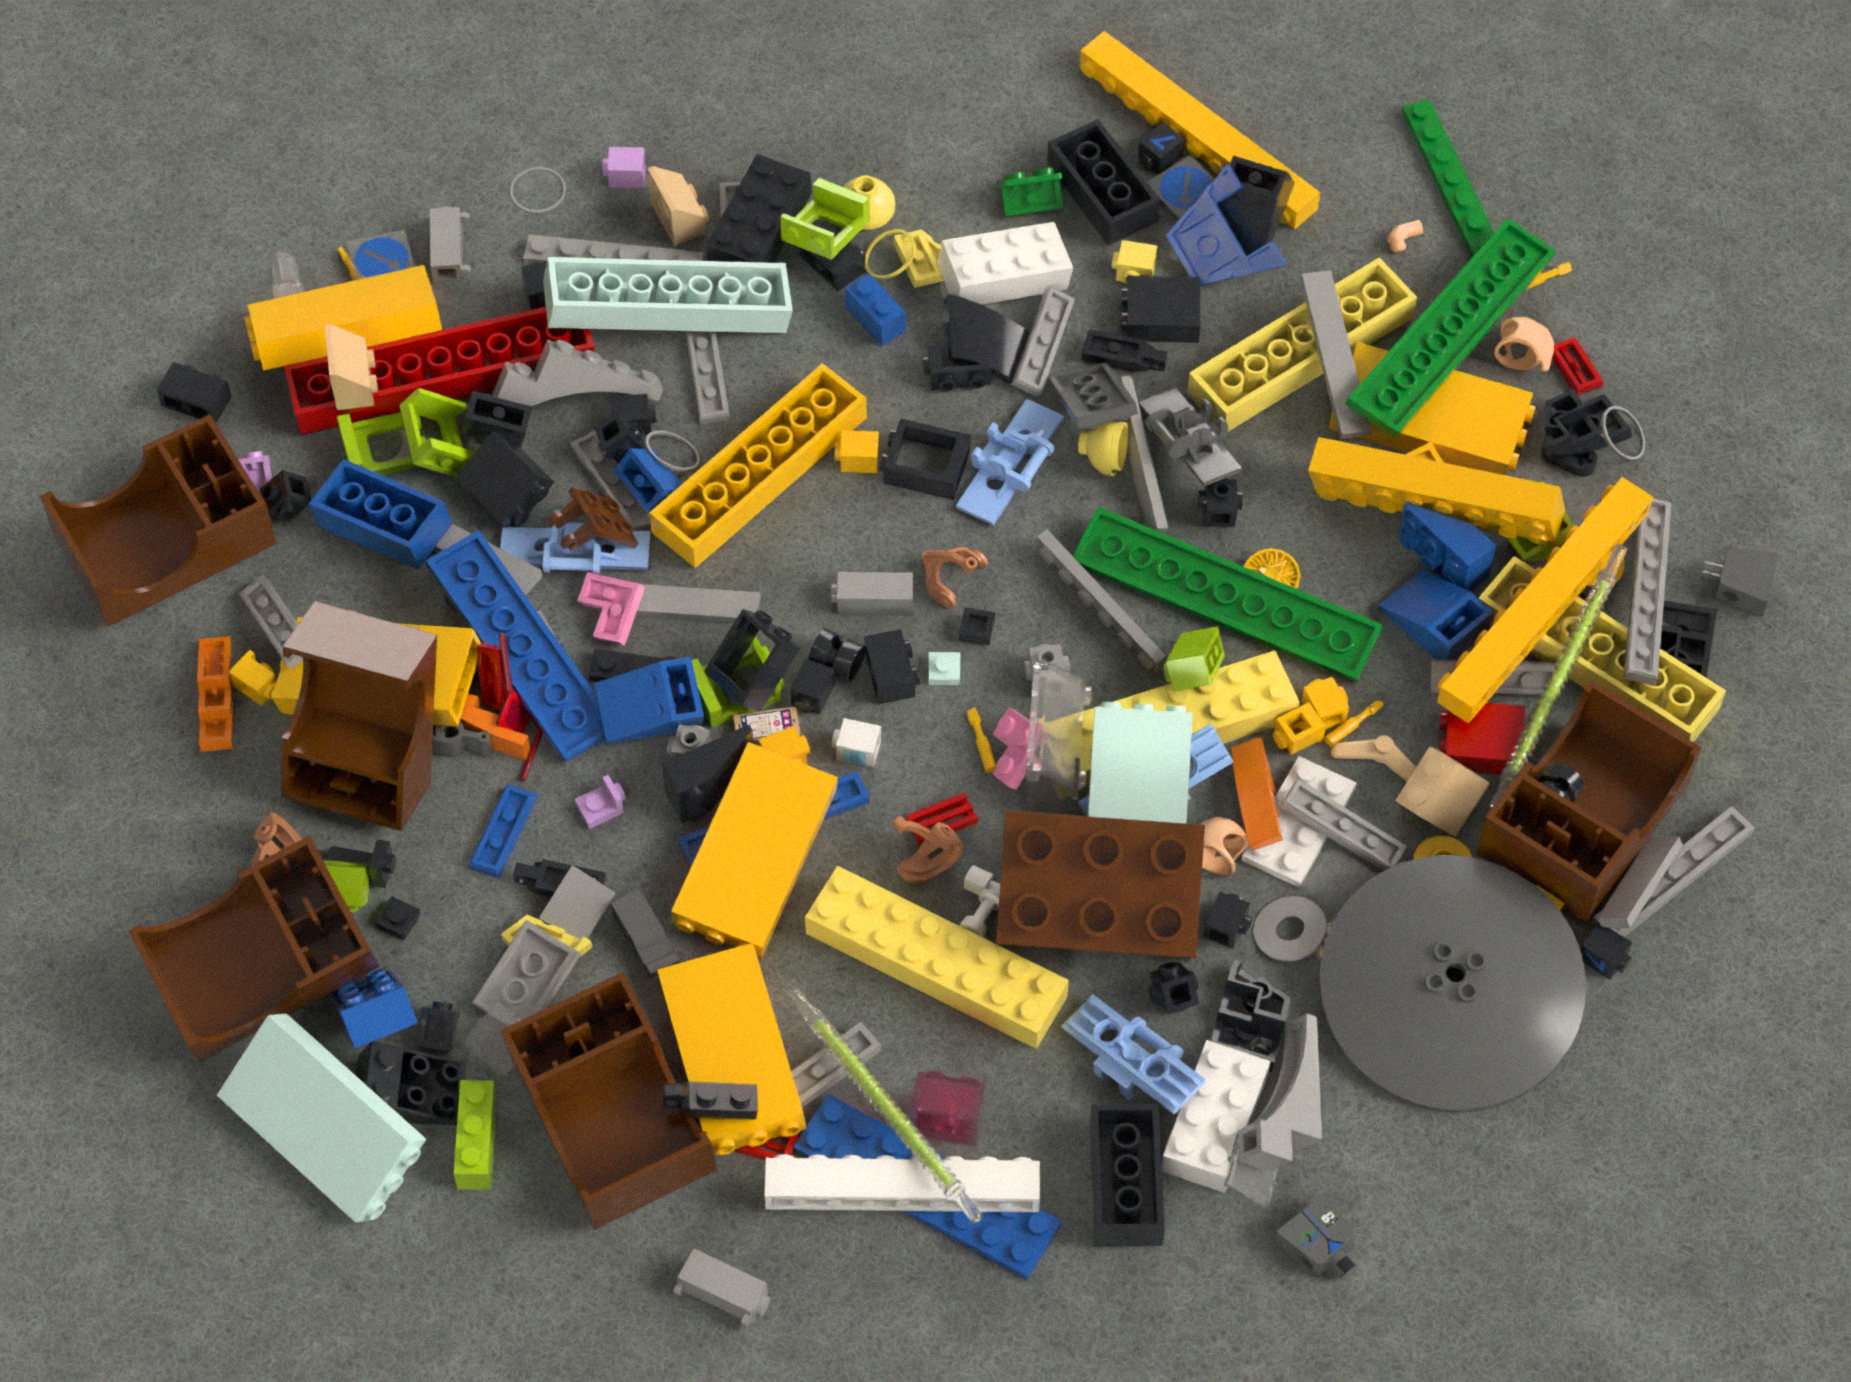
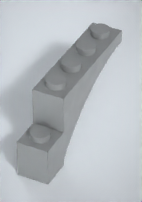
[492,340,663,406]
[1238,1014,1322,1172]

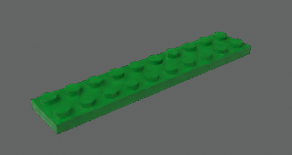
[1345,218,1556,439]
[1073,506,1383,683]

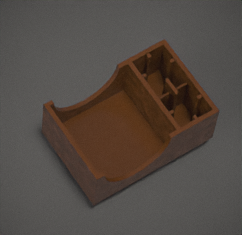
[40,414,277,627]
[281,601,437,831]
[1476,680,1702,923]
[996,810,1205,959]
[128,836,380,1062]
[500,972,717,1230]

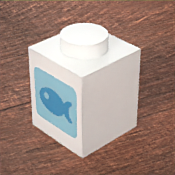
[832,718,881,768]

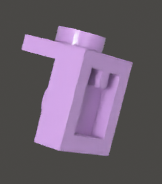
[238,451,272,493]
[574,775,626,829]

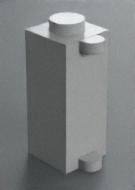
[430,207,471,283]
[831,571,913,615]
[673,1249,770,1328]

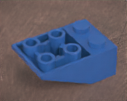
[1398,502,1496,591]
[1378,570,1493,660]
[594,657,704,744]
[329,968,418,1048]

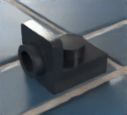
[416,1001,460,1051]

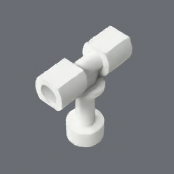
[959,865,1000,937]

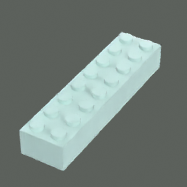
[543,257,793,333]

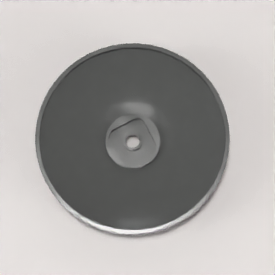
[1319,855,1586,1113]

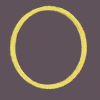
[865,229,916,279]

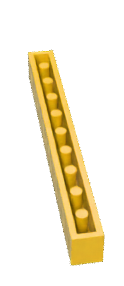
[1080,31,1320,229]
[1437,477,1653,723]

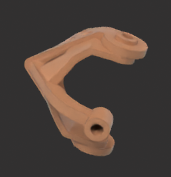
[922,547,988,609]
[252,812,303,866]
[892,816,964,883]

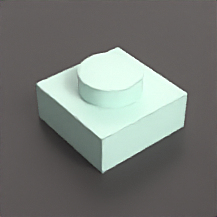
[929,652,960,685]

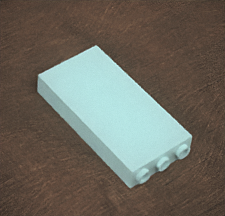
[1088,702,1193,823]
[217,1014,426,1223]

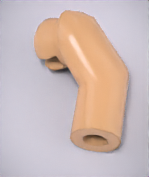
[1387,220,1423,253]

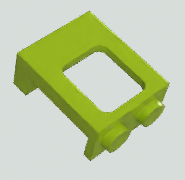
[781,178,870,260]
[400,388,475,477]
[337,412,426,476]
[692,637,785,728]

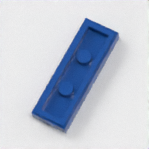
[469,784,537,878]

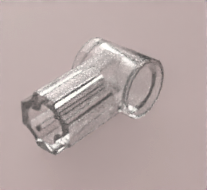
[271,252,304,299]

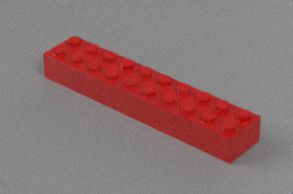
[284,307,595,435]

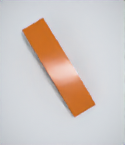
[197,636,234,752]
[460,694,530,761]
[1231,737,1283,851]

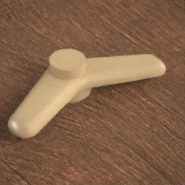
[1331,735,1416,782]

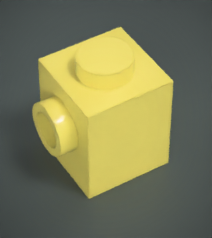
[1112,240,1157,285]

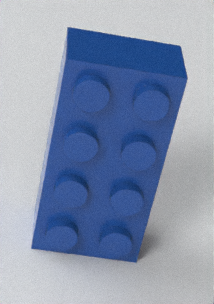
[309,459,452,570]

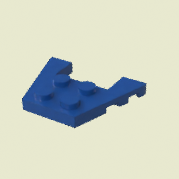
[1166,164,1288,286]

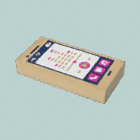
[733,706,801,745]

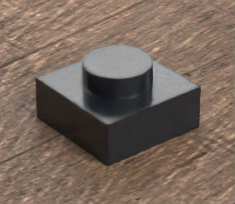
[959,607,996,645]
[375,896,421,940]

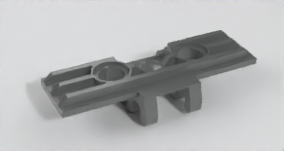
[1138,388,1242,486]

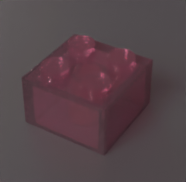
[910,1071,985,1146]

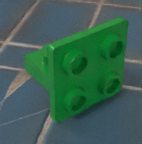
[997,168,1063,217]

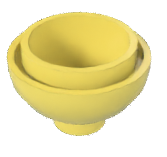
[843,175,895,230]
[1078,421,1129,477]

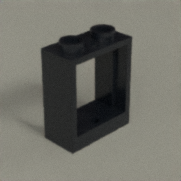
[879,418,971,500]
[704,609,800,711]

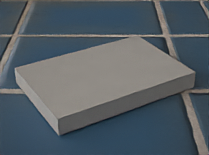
[472,920,581,1026]

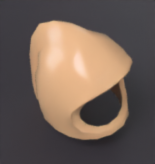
[1495,317,1554,372]
[1200,817,1248,876]

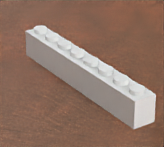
[765,1154,1040,1212]

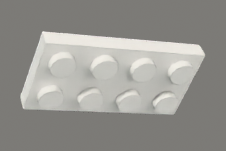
[1241,756,1356,888]

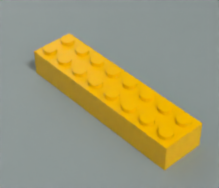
[649,363,867,568]
[1308,437,1566,545]

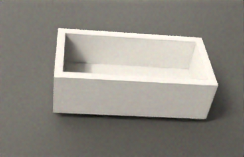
[937,222,1073,305]
[1162,1040,1270,1193]

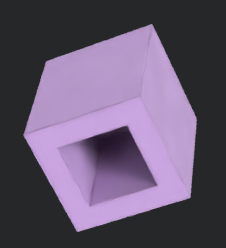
[602,147,646,188]

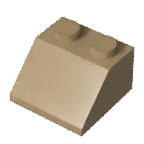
[647,166,709,246]
[324,324,378,410]
[1395,746,1490,837]

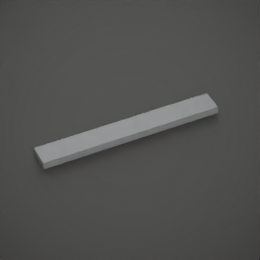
[1623,498,1672,686]

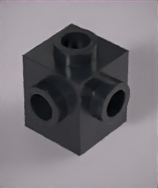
[594,412,646,464]
[259,470,311,521]
[1198,478,1243,527]
[1148,962,1199,1014]

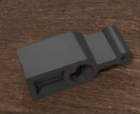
[432,721,494,757]
[611,888,680,978]

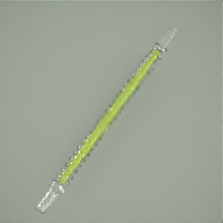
[1489,545,1627,809]
[789,988,983,1223]

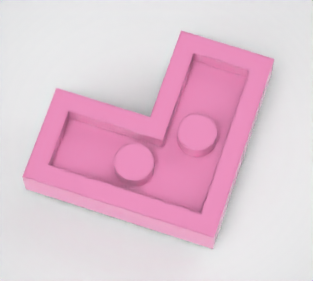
[577,572,645,646]
[992,707,1049,790]

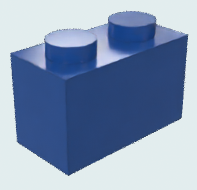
[845,273,906,346]
[614,448,682,513]

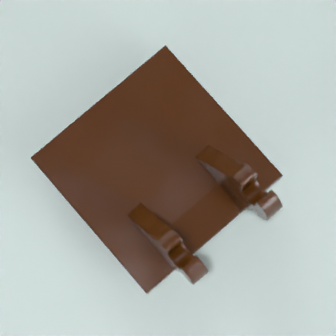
[548,487,639,551]

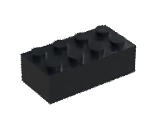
[1047,119,1160,246]
[706,154,812,263]
[1090,1104,1165,1247]

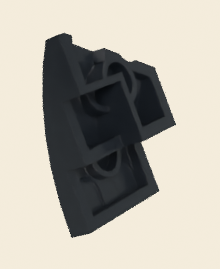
[944,294,1030,384]
[1543,389,1632,455]
[1660,600,1718,678]
[1211,959,1291,1071]

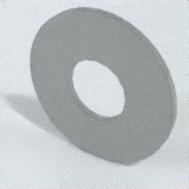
[1253,896,1327,962]

